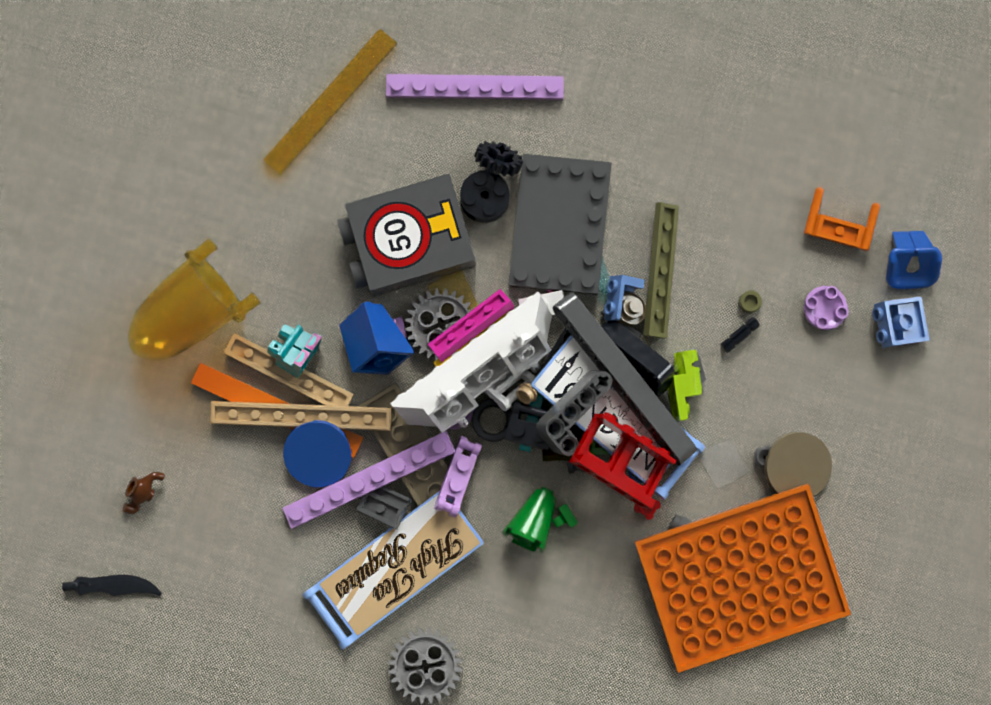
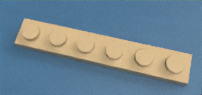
[224,333,354,406]

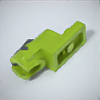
[668,350,706,421]

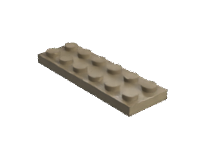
[359,383,467,506]

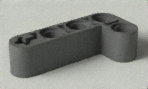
[536,370,612,456]

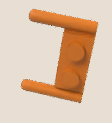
[804,187,880,251]

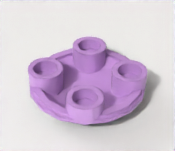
[803,286,849,330]

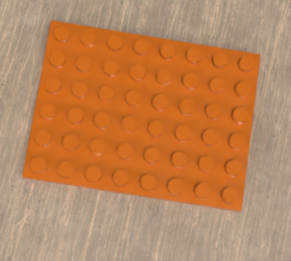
[634,484,851,673]

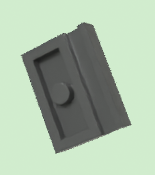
[356,486,412,530]

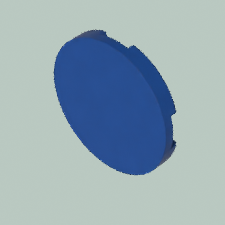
[283,420,352,487]

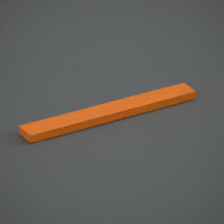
[191,363,364,458]

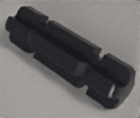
[721,317,760,353]

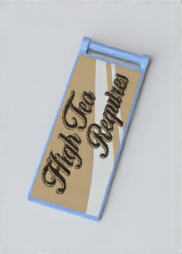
[302,492,484,650]

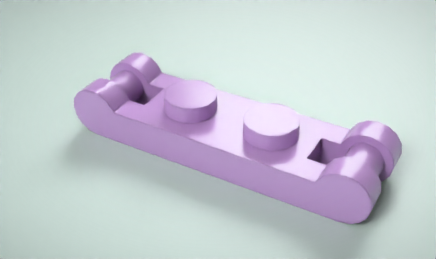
[434,435,482,518]

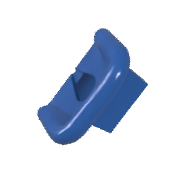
[886,231,942,289]

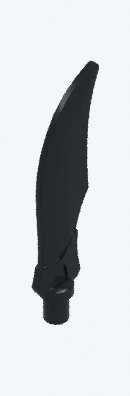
[62,574,162,596]

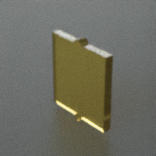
[428,270,478,316]

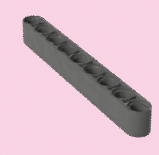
[552,293,697,466]

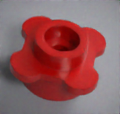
[634,500,661,520]

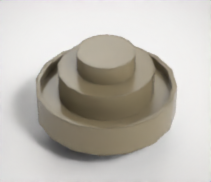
[618,292,646,326]

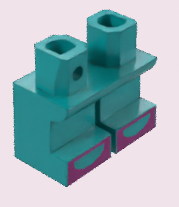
[267,324,322,378]

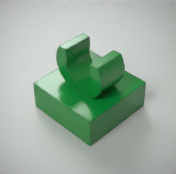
[552,503,578,528]

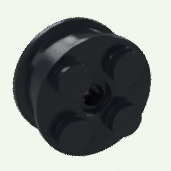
[460,170,510,223]

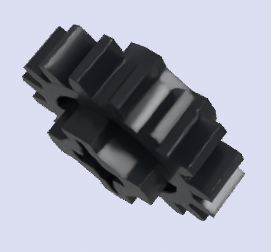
[474,141,523,177]

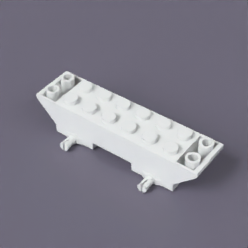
[390,292,552,433]

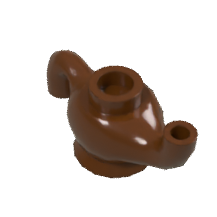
[122,472,165,514]

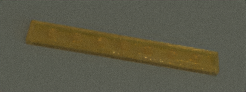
[263,29,397,176]

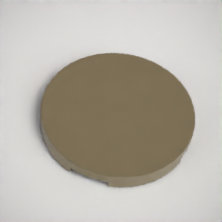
[764,432,832,496]

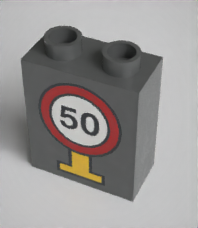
[337,173,476,297]

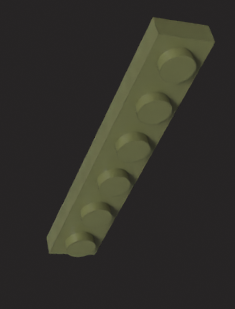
[644,202,679,339]

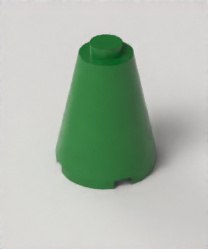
[502,487,556,553]

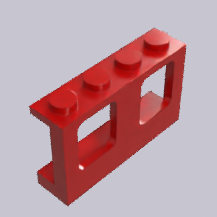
[569,412,677,509]

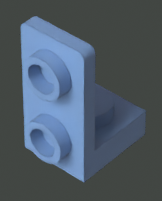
[604,275,645,321]

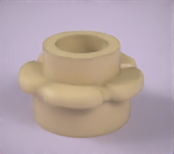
[516,383,537,404]

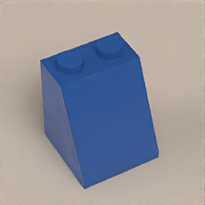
[339,302,414,375]

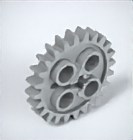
[405,288,472,360]
[388,628,463,704]

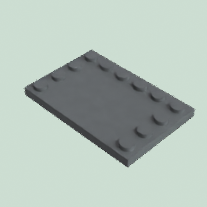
[509,154,612,295]

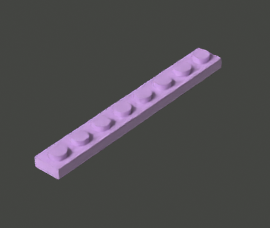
[386,74,564,100]
[282,431,456,529]

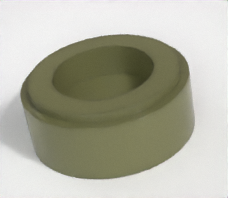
[738,290,762,313]

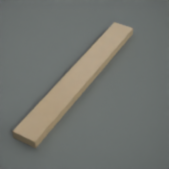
[210,401,392,431]

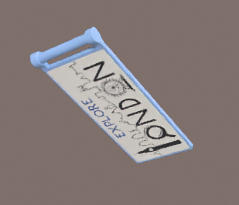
[530,335,705,500]

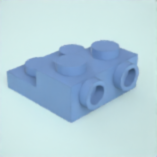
[872,297,930,348]

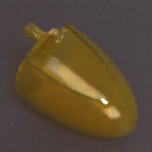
[128,238,261,360]

